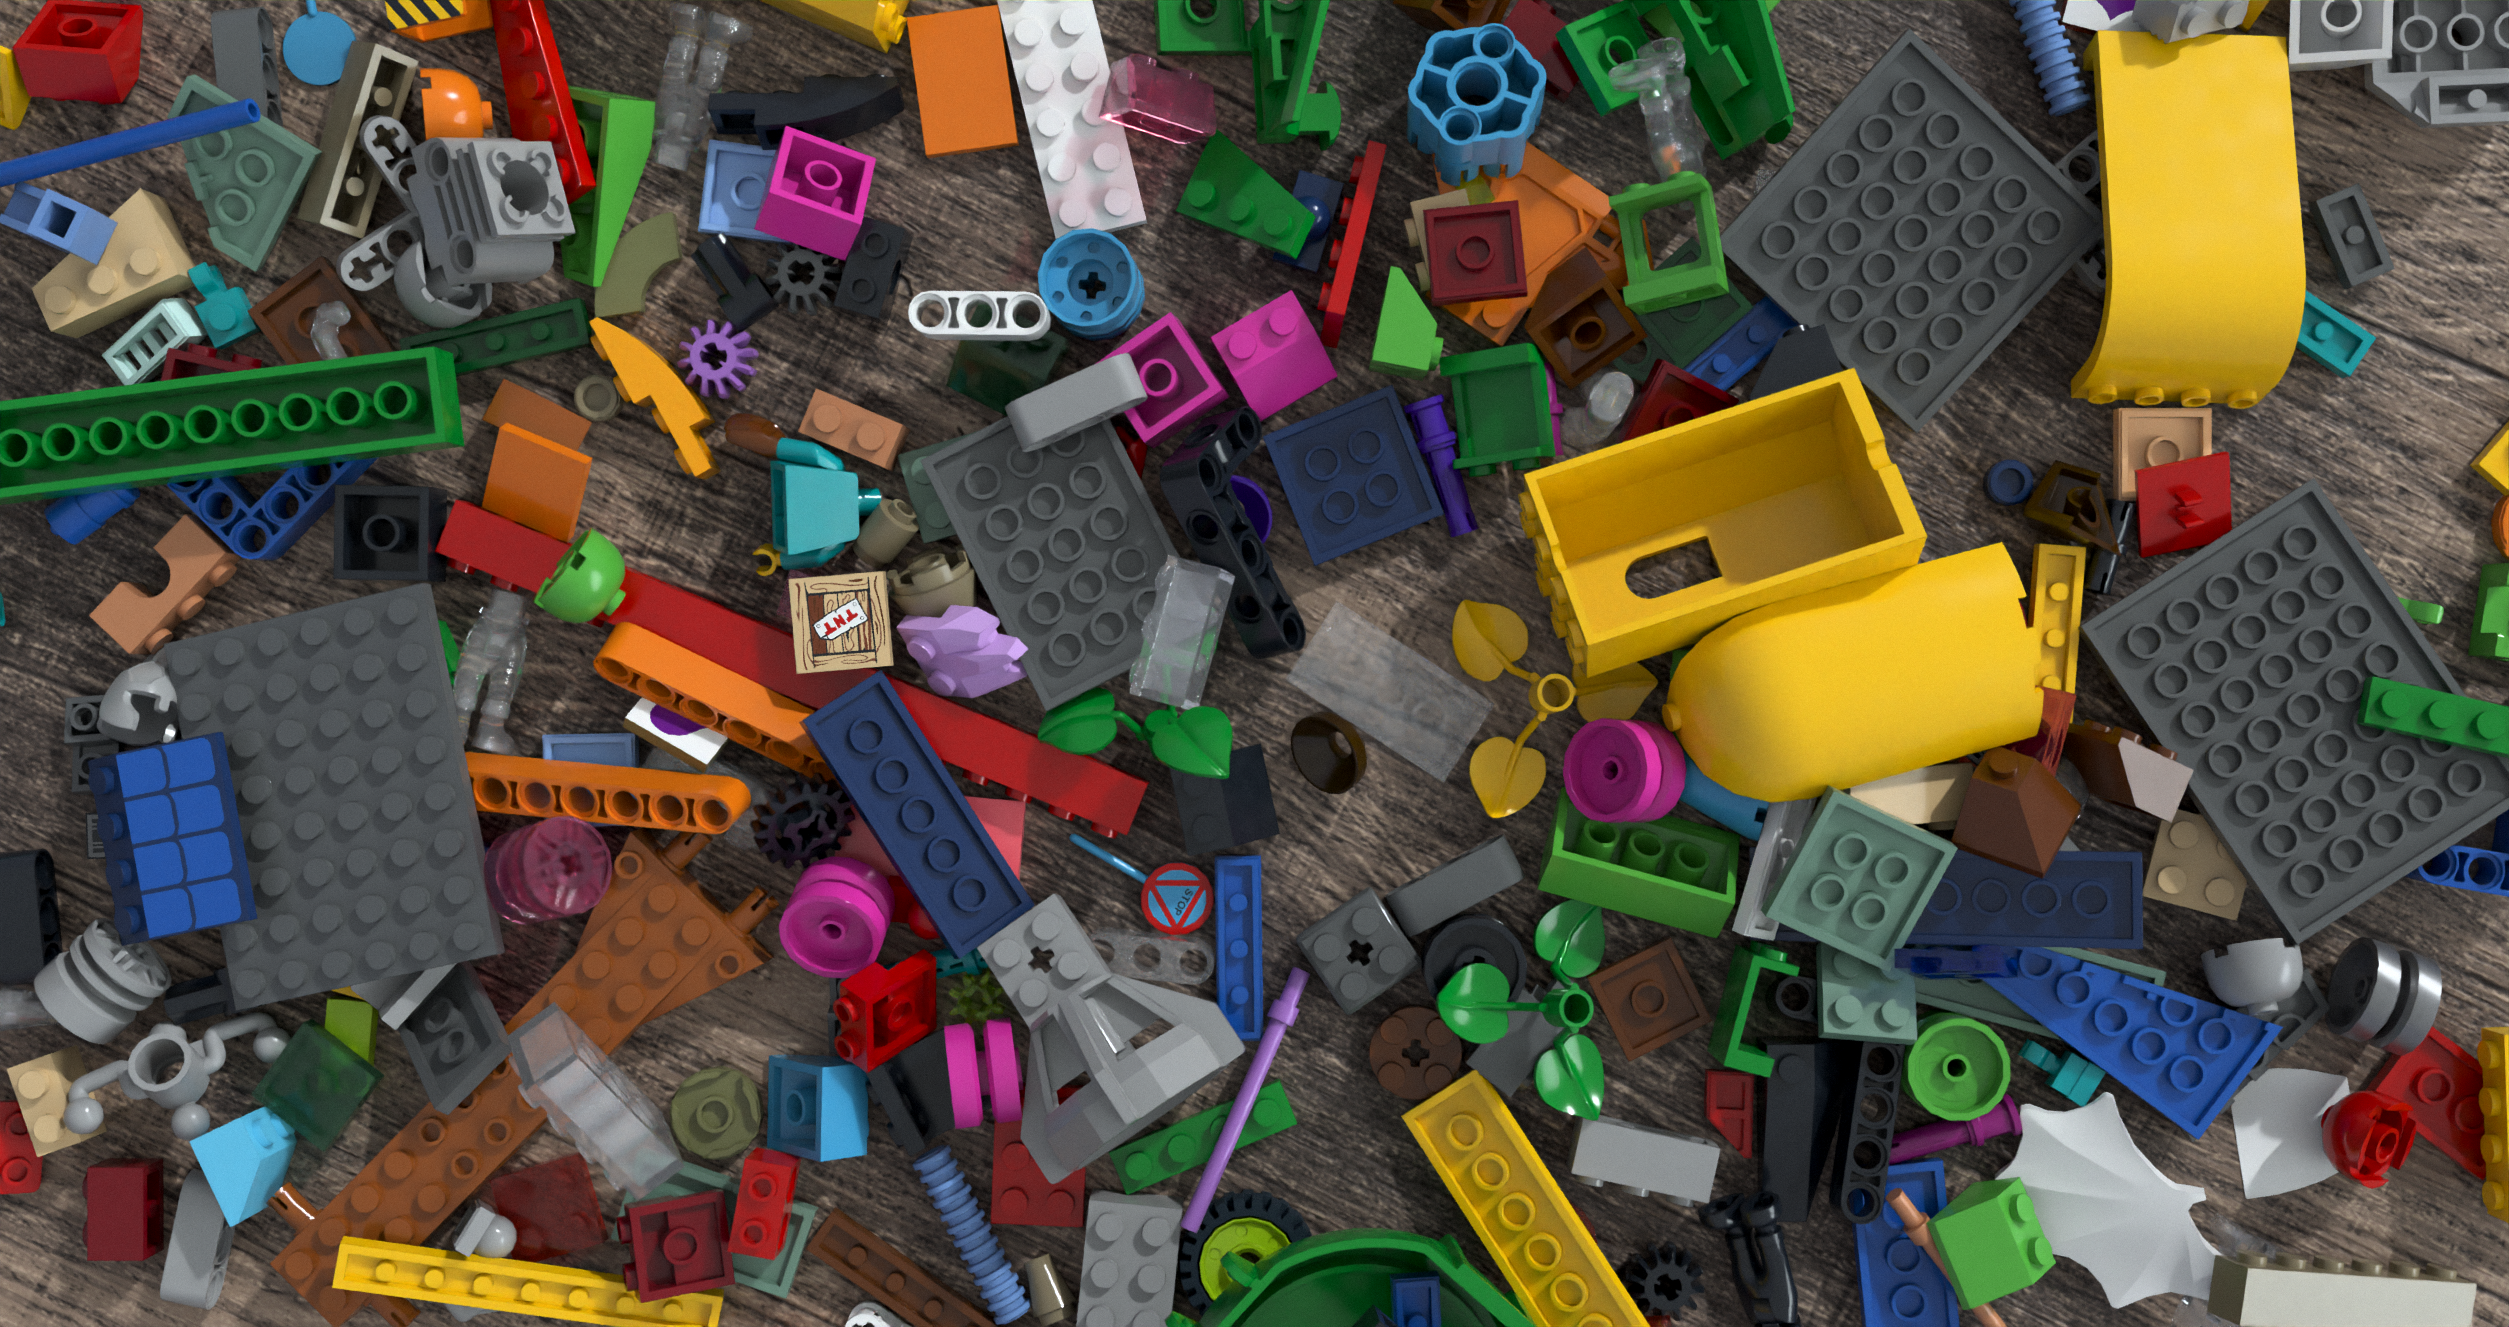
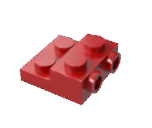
[833,949,937,1073]

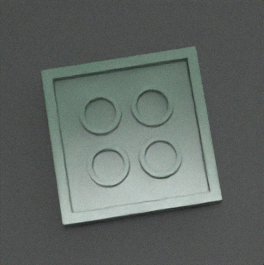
[1761,785,1958,972]

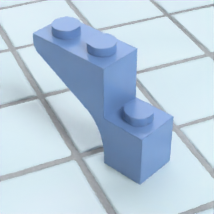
[0,182,118,265]

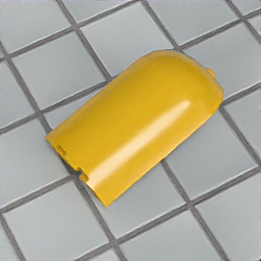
[1662,542,2044,803]

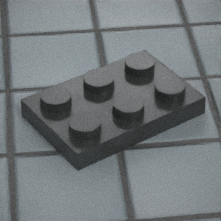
[397,960,515,1115]

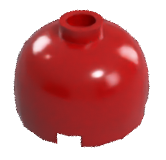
[2321,1090,2416,1189]

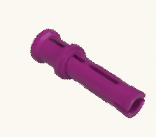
[1889,1094,2022,1165]

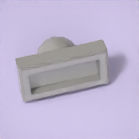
[451,1198,517,1258]

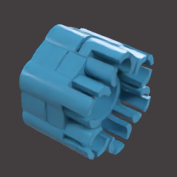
[1406,23,1546,186]

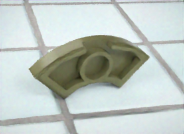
[594,212,683,320]

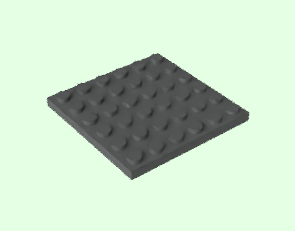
[1720,29,2104,433]

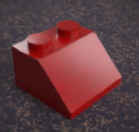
[12,0,144,105]

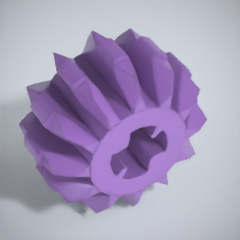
[677,319,759,399]

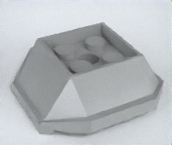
[2364,0,2509,128]

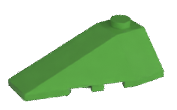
[560,86,655,287]

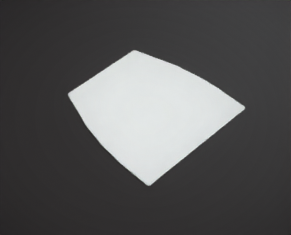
[2231,1068,2350,1199]

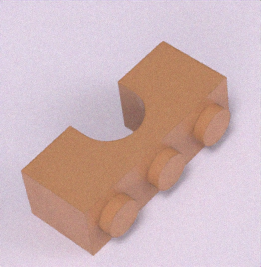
[89,514,242,654]

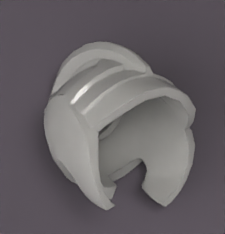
[97,647,180,746]

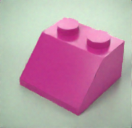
[1210,290,1338,422]

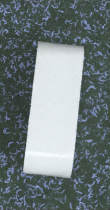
[908,291,1051,341]

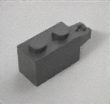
[1462,975,1575,1097]

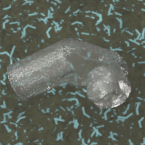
[310,300,351,361]

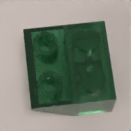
[946,304,1071,416]

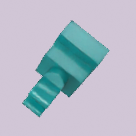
[2018,1039,2106,1107]

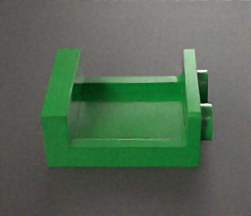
[1439,343,1556,477]

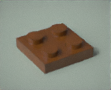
[1585,936,1712,1062]

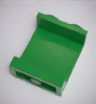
[1707,940,1800,1078]

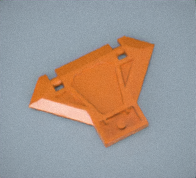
[1424,141,1654,347]

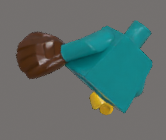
[724,413,882,576]

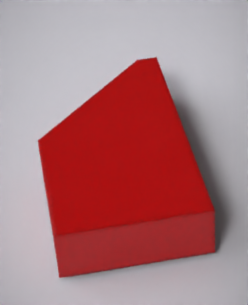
[1704,1069,1754,1158]

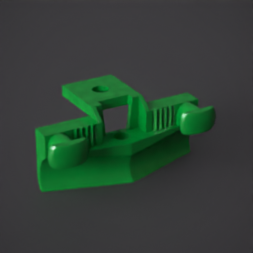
[1153,0,1341,151]
[1555,0,1796,160]

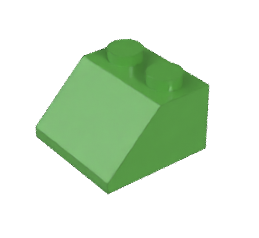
[1368,266,1444,381]
[1926,1177,2056,1310]

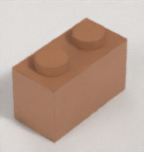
[798,388,911,472]

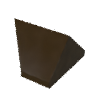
[2023,460,2121,557]

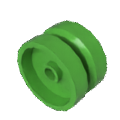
[1900,1010,2010,1121]

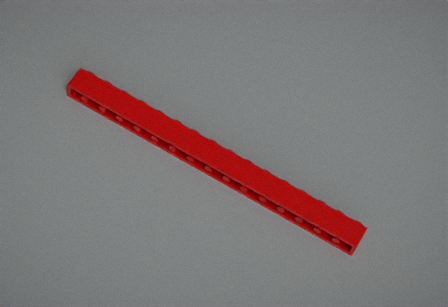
[435,500,1150,839]

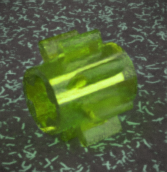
[949,972,1006,1026]

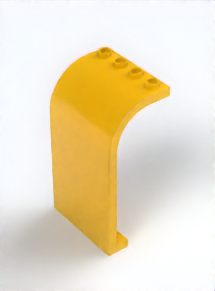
[2071,30,2306,409]

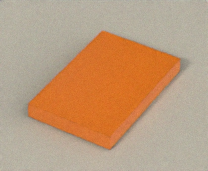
[907,5,1019,158]

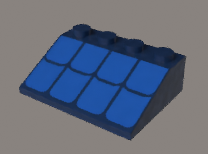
[88,732,258,946]

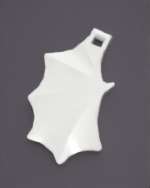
[1995,1092,2224,1309]

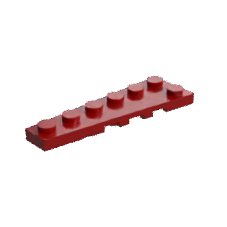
[490,0,597,205]

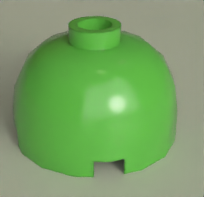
[533,528,626,623]

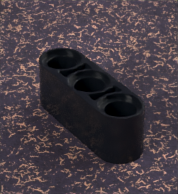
[0,848,63,986]

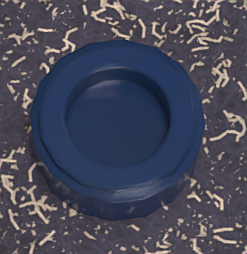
[1983,460,2033,506]

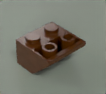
[2064,719,2194,823]

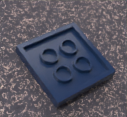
[1263,385,1444,566]

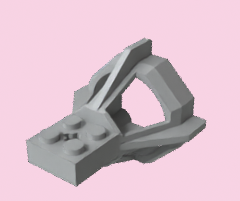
[976,894,1246,1184]

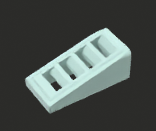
[102,298,208,386]

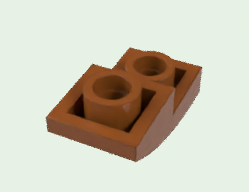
[481,379,592,451]

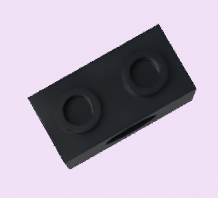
[834,216,913,326]

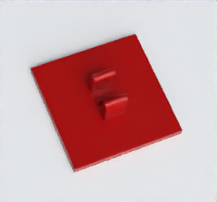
[2135,451,2232,558]

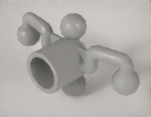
[63,1012,291,1141]

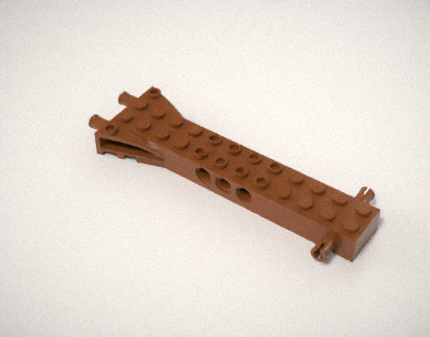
[266,828,779,1327]

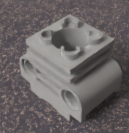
[407,137,576,287]

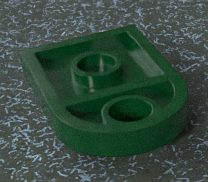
[1612,237,1753,381]

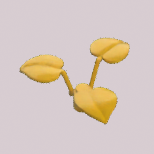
[1452,600,1658,818]

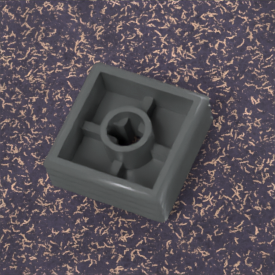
[1296,887,1422,1015]

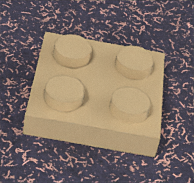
[2143,809,2247,921]

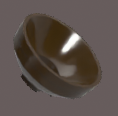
[1291,711,1367,794]

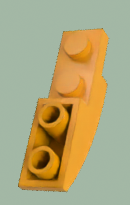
[589,317,721,480]

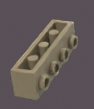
[297,41,419,239]

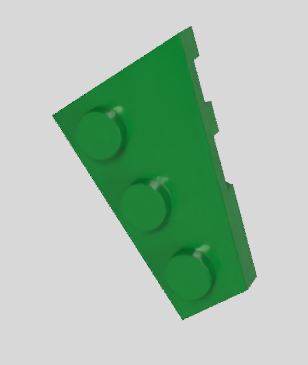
[1176,127,1316,259]

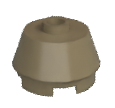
[886,544,978,618]

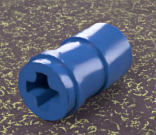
[44,488,140,545]

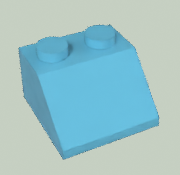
[189,1100,297,1227]

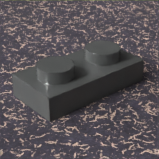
[2308,183,2395,289]

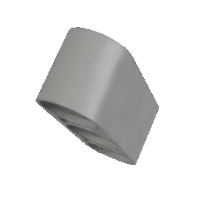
[1005,353,1148,452]
[160,1169,236,1310]

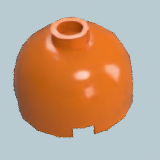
[420,68,493,141]

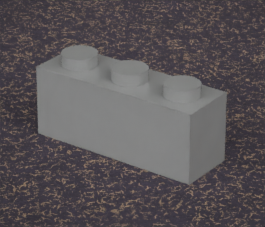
[1566,1115,1720,1207]

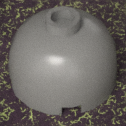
[394,236,493,328]
[2201,938,2304,1016]

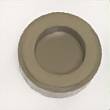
[574,375,624,422]

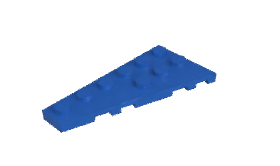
[1967,946,2283,1140]

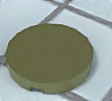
[669,1066,764,1160]

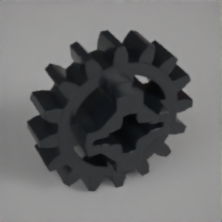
[750,772,855,869]

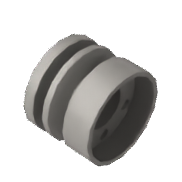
[34,918,172,1045]

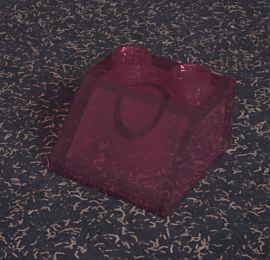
[1099,53,1217,145]

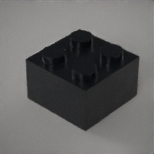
[333,485,447,582]

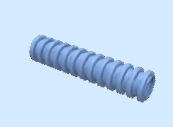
[2009,0,2091,117]
[912,1145,1032,1325]

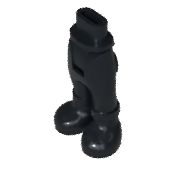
[1698,1191,1802,1327]

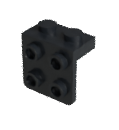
[865,1024,992,1156]

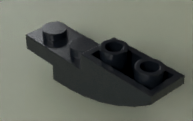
[708,74,904,150]

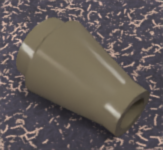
[1024,1253,1077,1327]

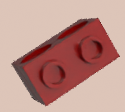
[727,1147,802,1260]

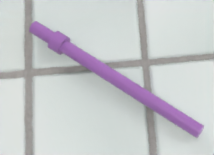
[1180,967,1310,1233]

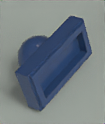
[1272,170,1344,274]

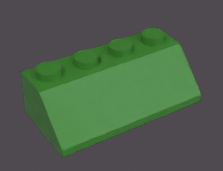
[1537,787,1740,938]

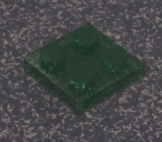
[251,1019,385,1152]

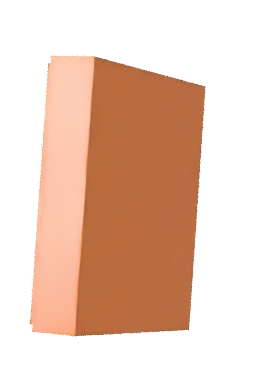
[481,422,593,543]

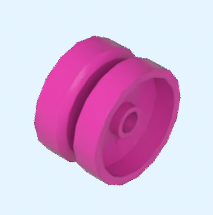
[1563,718,1687,823]
[779,857,896,978]
[944,1017,1023,1129]

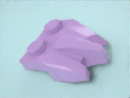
[896,605,1028,698]

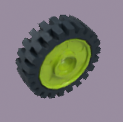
[1180,1189,1312,1316]

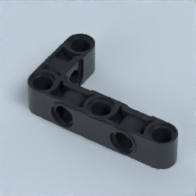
[1160,406,1306,659]

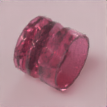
[483,816,612,925]

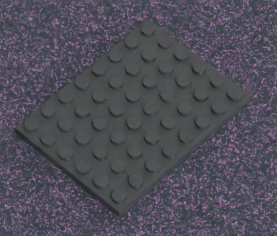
[2078,478,2509,945]
[164,583,505,1010]

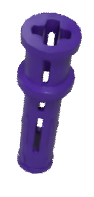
[1403,394,1479,537]

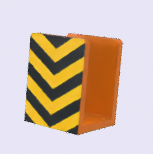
[385,0,494,43]

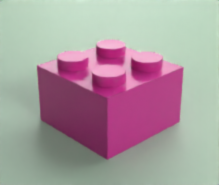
[754,126,876,261]
[1097,312,1230,448]

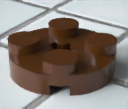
[1369,1005,1462,1100]

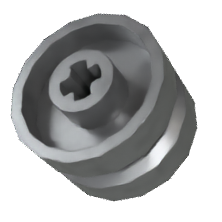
[2324,936,2442,1056]

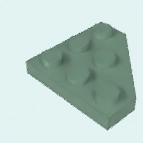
[167,74,322,272]

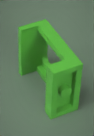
[1608,171,1729,315]

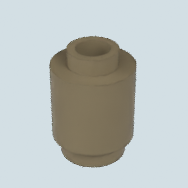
[853,499,919,568]

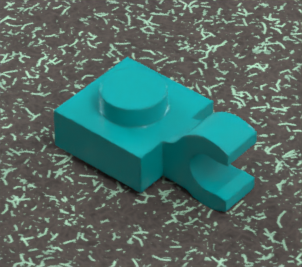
[188,262,262,350]

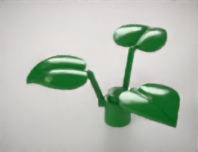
[1038,610,1233,779]
[1436,899,1605,1121]

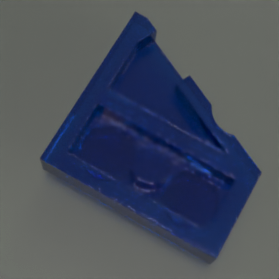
[1894,945,2018,980]

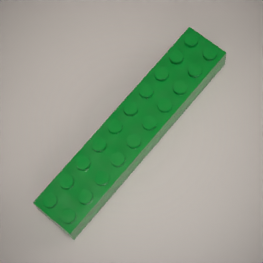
[0,347,465,505]

